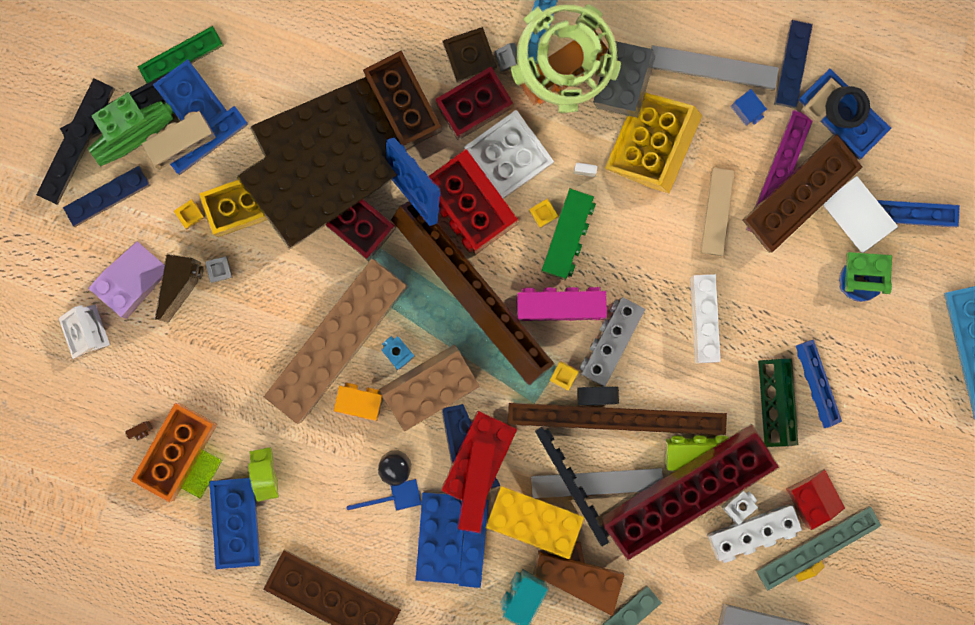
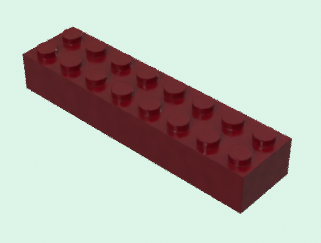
[602,424,780,561]

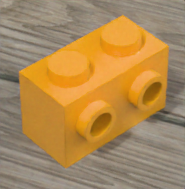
[333,382,383,421]

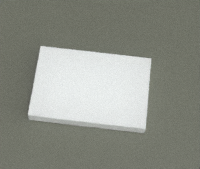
[823,176,898,253]

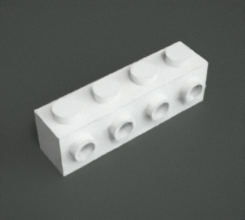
[707,504,802,563]

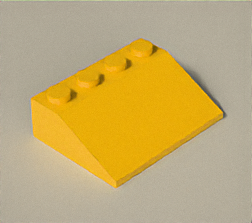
[605,92,702,194]

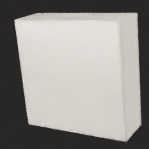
[573,162,597,177]

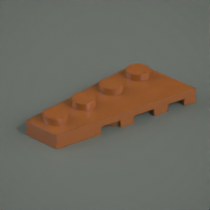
[533,552,625,616]

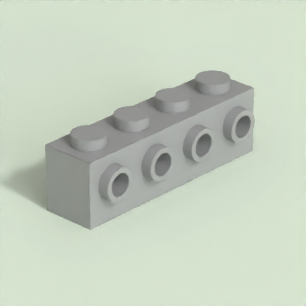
[579,297,645,387]

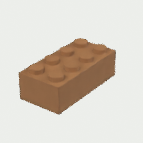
[380,344,480,432]

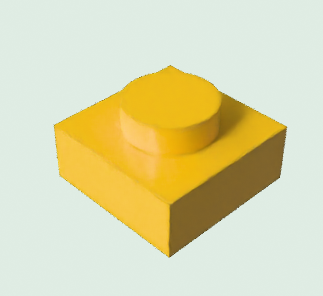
[529,198,559,228]
[174,199,205,230]
[549,360,579,391]

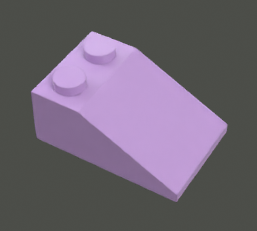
[88,242,165,318]

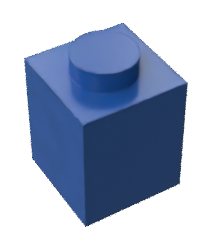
[731,89,767,126]

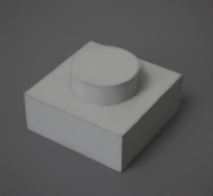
[494,43,517,71]
[205,256,233,283]

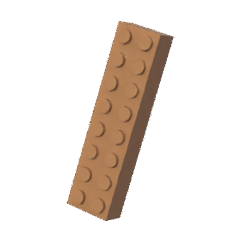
[263,259,409,424]

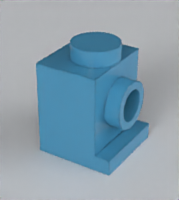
[381,336,415,370]

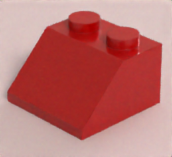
[786,469,845,530]

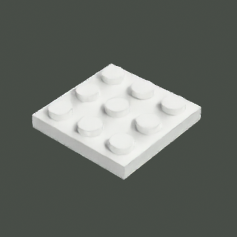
[464,110,554,199]

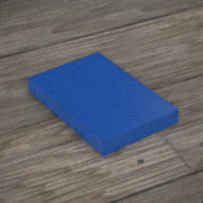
[153,59,227,124]

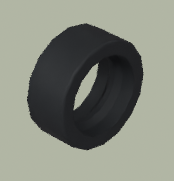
[825,86,870,128]
[577,387,619,405]

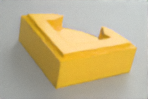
[795,561,825,582]

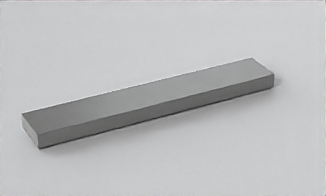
[651,45,779,90]
[531,468,663,498]

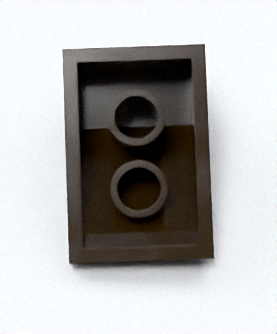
[155,254,203,323]

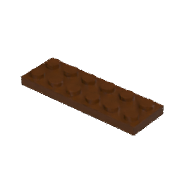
[742,134,863,253]
[263,549,401,625]

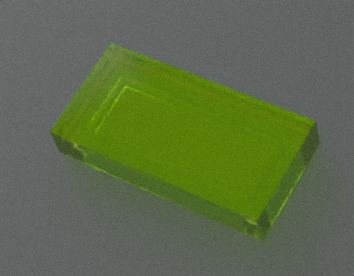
[181,450,223,499]

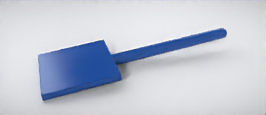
[346,479,422,511]

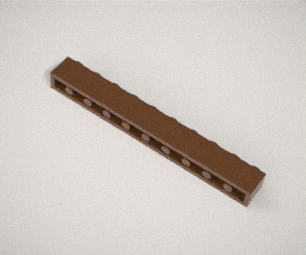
[391,201,555,386]

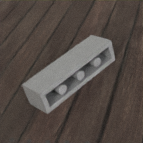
[718,604,810,625]

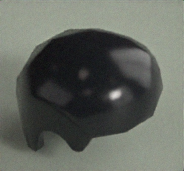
[378,450,412,486]

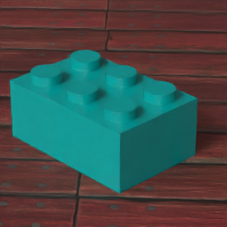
[500,569,549,625]

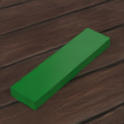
[137,25,224,83]

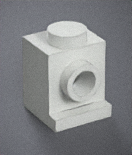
[721,491,758,525]

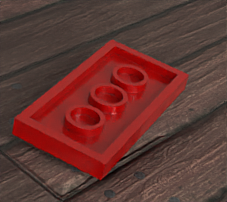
[440,411,517,501]

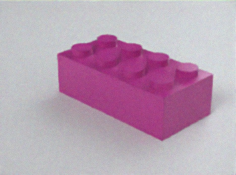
[516,287,607,321]

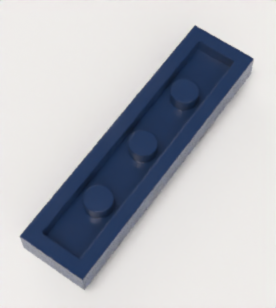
[774,20,813,109]
[63,166,151,227]

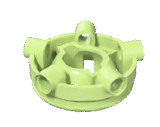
[511,4,621,113]

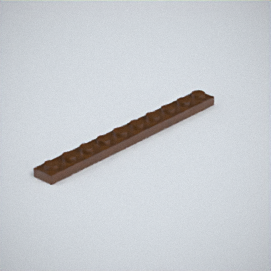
[508,403,727,435]

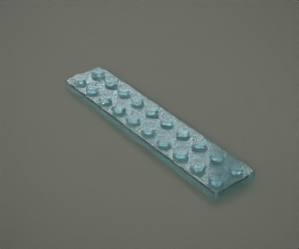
[368,248,557,404]

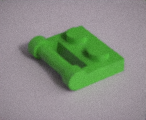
[845,252,892,294]

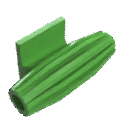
[88,92,174,166]

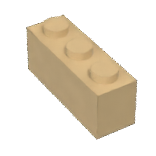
[142,111,216,170]

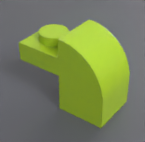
[248,447,279,502]

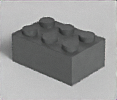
[593,41,655,118]

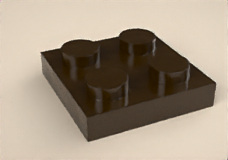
[442,27,497,82]

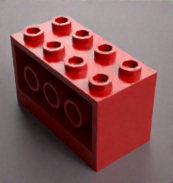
[428,149,518,255]

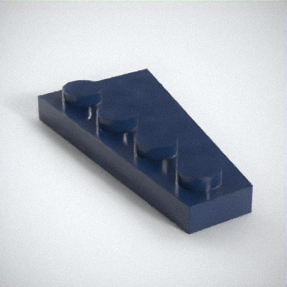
[441,404,500,488]

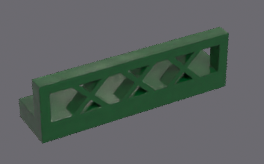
[758,358,799,447]

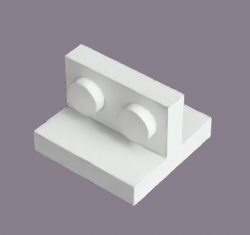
[58,304,110,359]

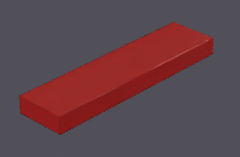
[457,441,495,533]

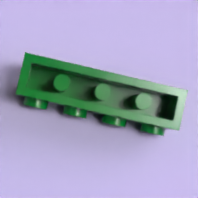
[541,188,596,280]

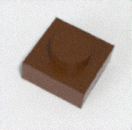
[125,421,153,441]

